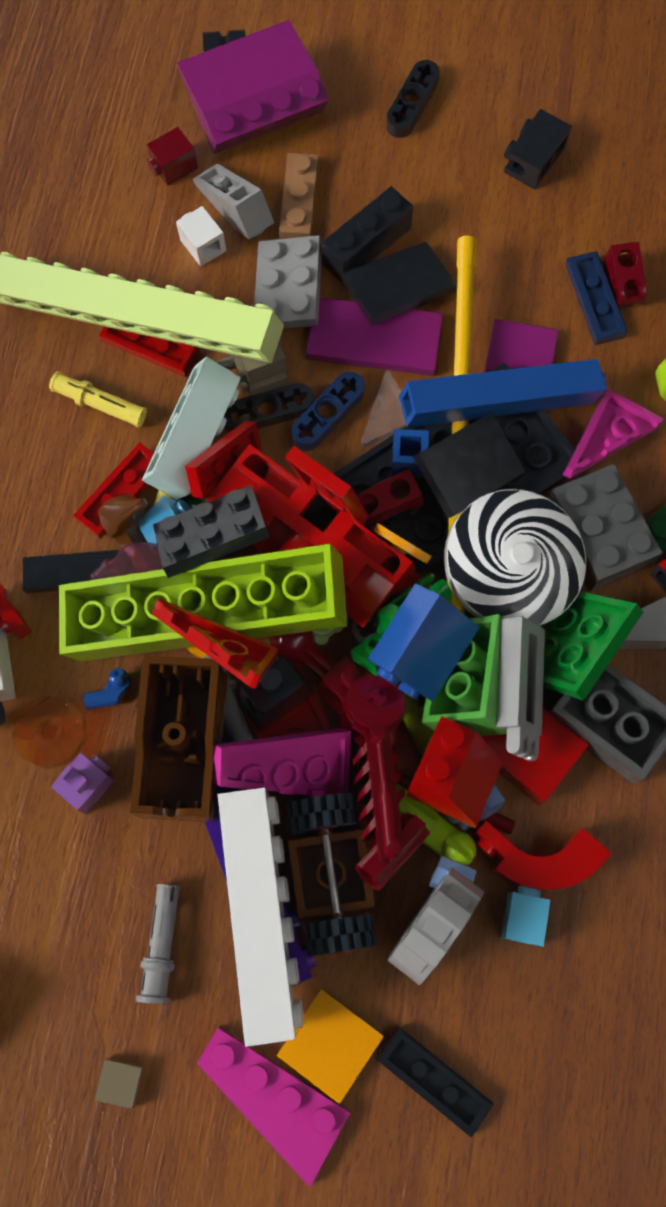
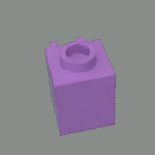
[51,753,115,814]

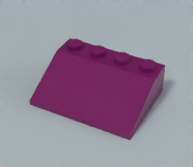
[177,20,329,154]

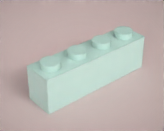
[142,356,241,500]

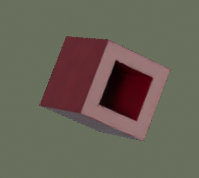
[147,127,198,186]

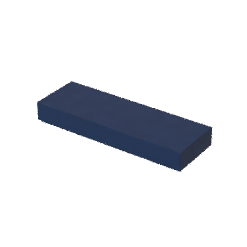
[565,251,628,345]

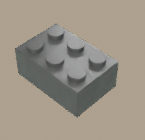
[548,464,662,592]
[549,664,666,784]

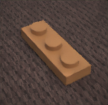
[279,153,318,239]

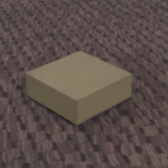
[95,1058,144,1109]

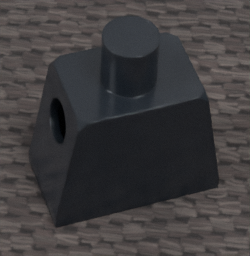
[239,656,315,733]

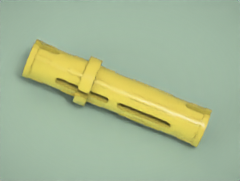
[49,371,147,428]

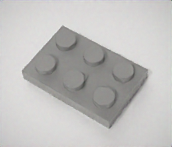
[254,235,322,329]

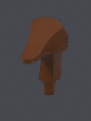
[98,493,163,571]

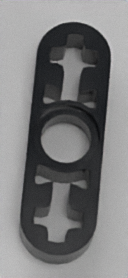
[387,60,440,138]
[224,383,314,432]

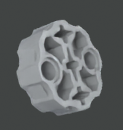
[387,867,484,985]

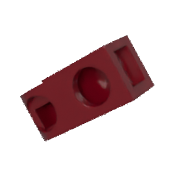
[603,241,647,307]
[357,468,425,526]

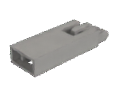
[496,616,545,762]

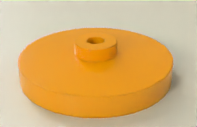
[373,523,432,564]

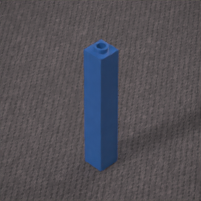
[399,359,607,428]

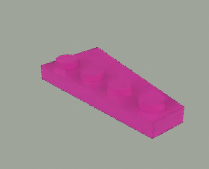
[197,1027,350,1187]

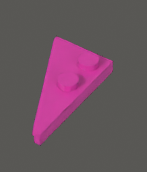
[563,388,664,479]

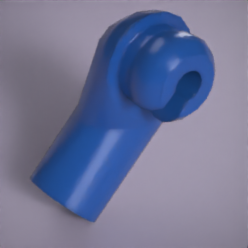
[84,668,131,710]

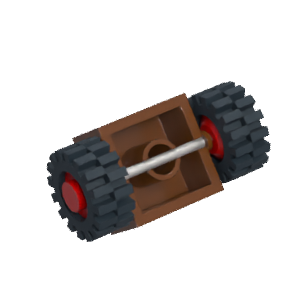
[287,793,377,957]

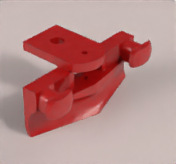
[206,444,422,629]

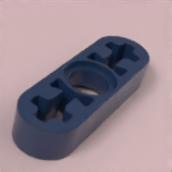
[292,372,364,451]

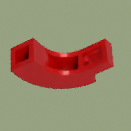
[473,820,612,891]

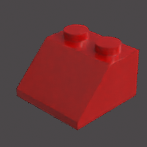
[406,716,503,828]

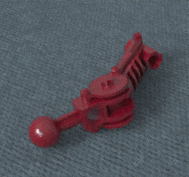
[269,631,431,891]

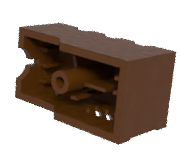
[130,656,228,823]

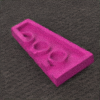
[213,728,351,797]

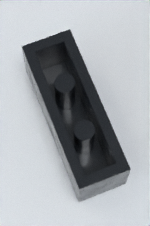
[321,186,413,284]

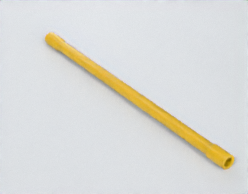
[445,236,477,614]

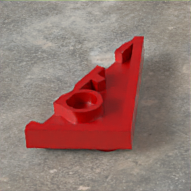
[152,598,279,689]

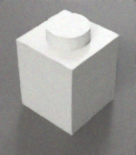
[176,206,226,267]

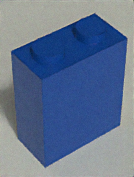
[368,583,480,702]

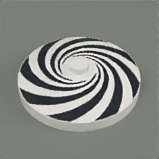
[444,489,586,626]

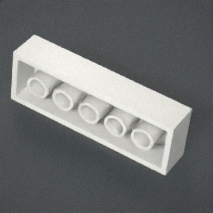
[218,787,305,1047]

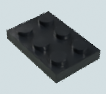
[153,485,270,578]

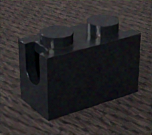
[504,109,572,189]

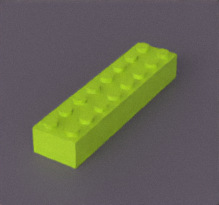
[59,544,348,662]

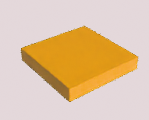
[276,988,384,1104]

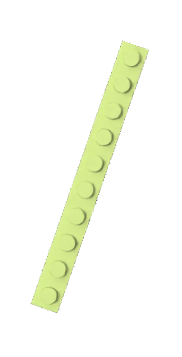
[0,252,284,363]

